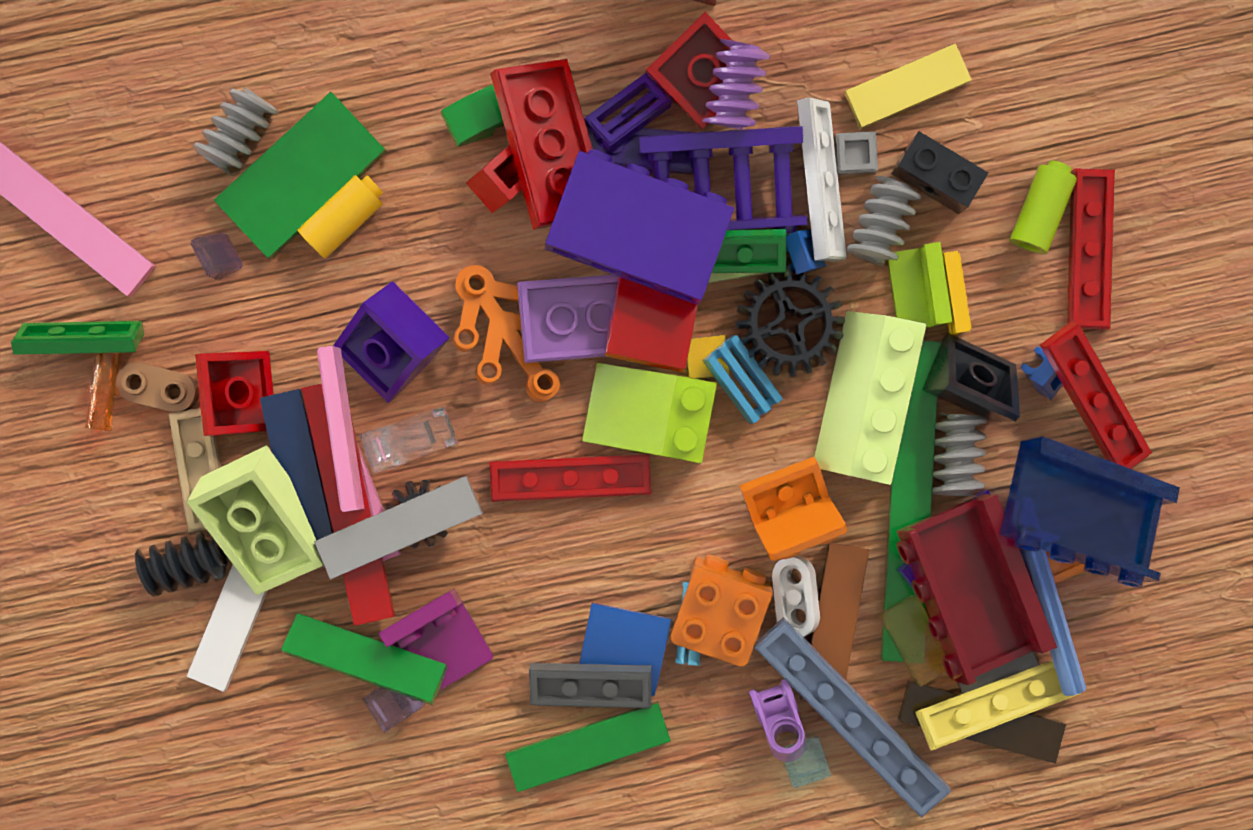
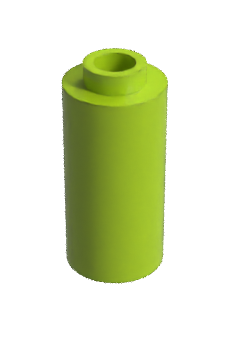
[1009,160,1077,255]

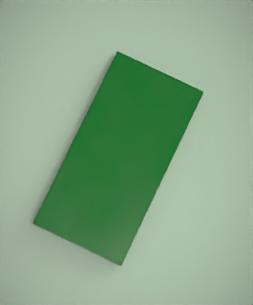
[214,91,387,260]

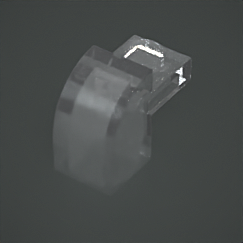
[359,406,458,474]

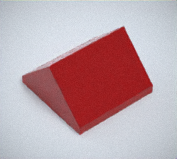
[195,351,274,437]

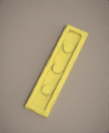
[915,660,1081,751]

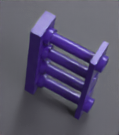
[638,126,807,234]

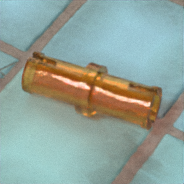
[85,353,121,431]

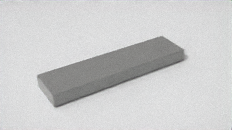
[314,476,483,579]

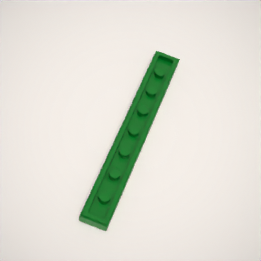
[881,341,940,663]

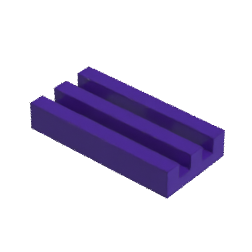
[584,73,672,152]

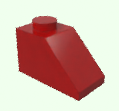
[466,144,522,213]

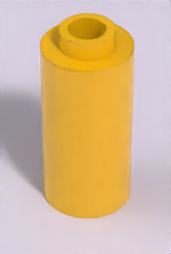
[297,175,384,259]

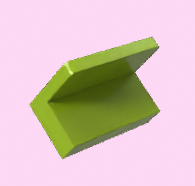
[887,242,952,328]

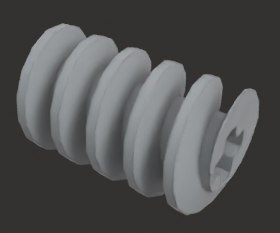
[193,87,279,176]
[846,176,922,266]
[932,414,987,497]

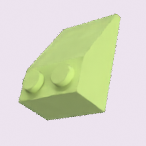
[187,445,324,596]

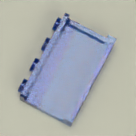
[1000,437,1180,588]

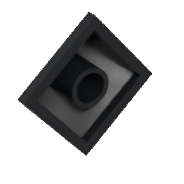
[923,332,1020,422]

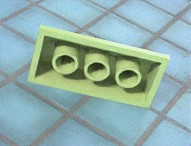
[815,311,926,485]

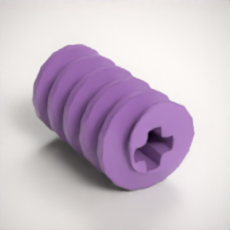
[703,39,770,130]

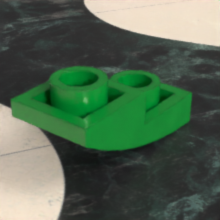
[441,84,504,147]

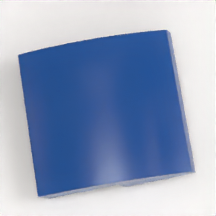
[579,602,671,696]

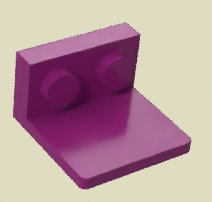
[379,588,493,691]

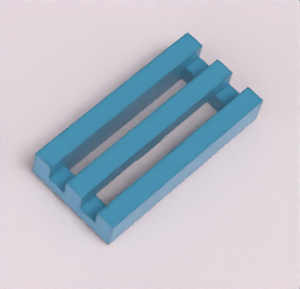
[702,335,783,424]

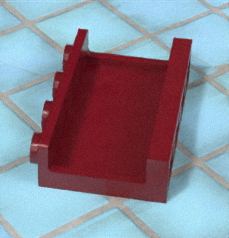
[897,494,1057,686]

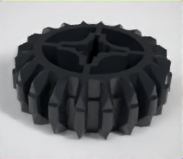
[735,268,845,377]

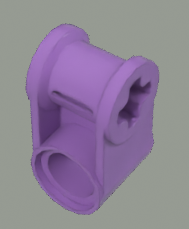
[749,679,806,762]

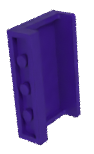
[545,149,735,305]

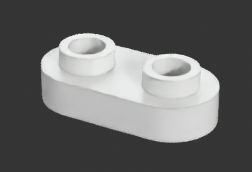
[772,556,820,637]

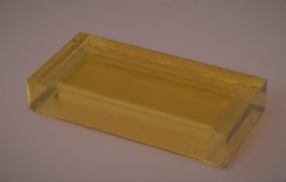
[879,595,946,687]

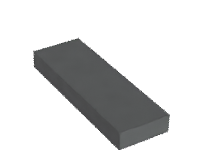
[529,663,652,708]

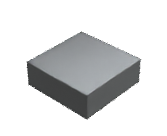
[834,132,878,175]

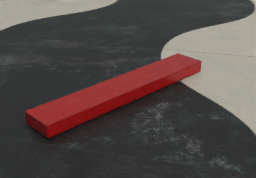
[301,383,396,626]

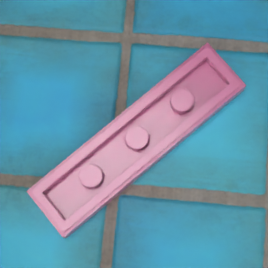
[317,346,365,512]

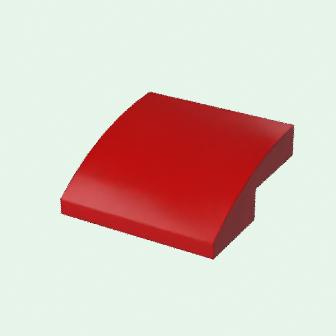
[604,277,697,373]

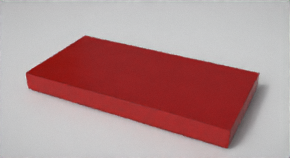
[490,59,592,230]

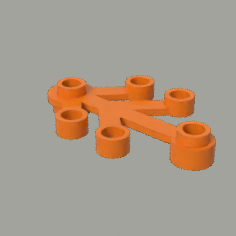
[453,265,560,403]

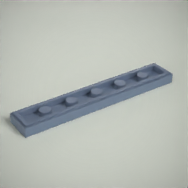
[754,617,951,818]

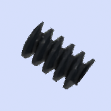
[135,532,228,597]

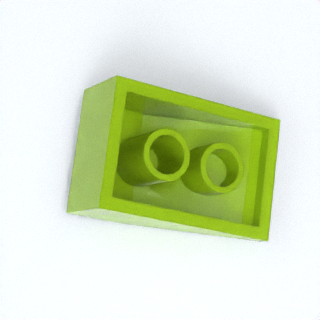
[582,363,717,463]

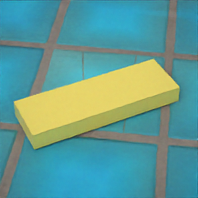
[844,44,972,129]

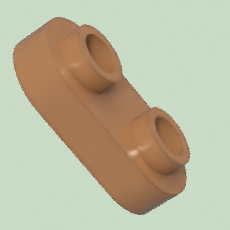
[116,362,199,412]

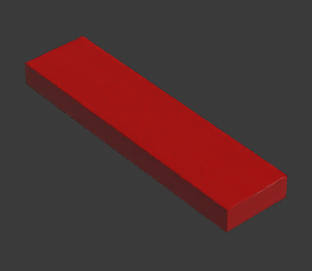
[1067,168,1115,330]
[1040,321,1152,476]
[489,454,652,502]

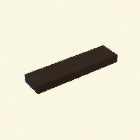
[898,680,1066,763]

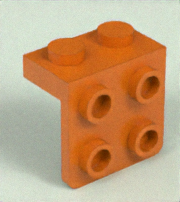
[739,457,847,560]
[671,555,773,667]

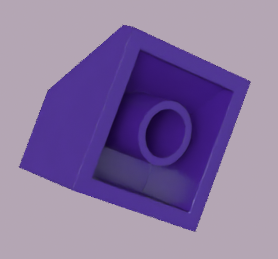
[333,281,450,403]

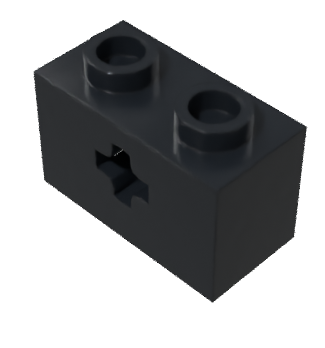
[891,131,989,214]

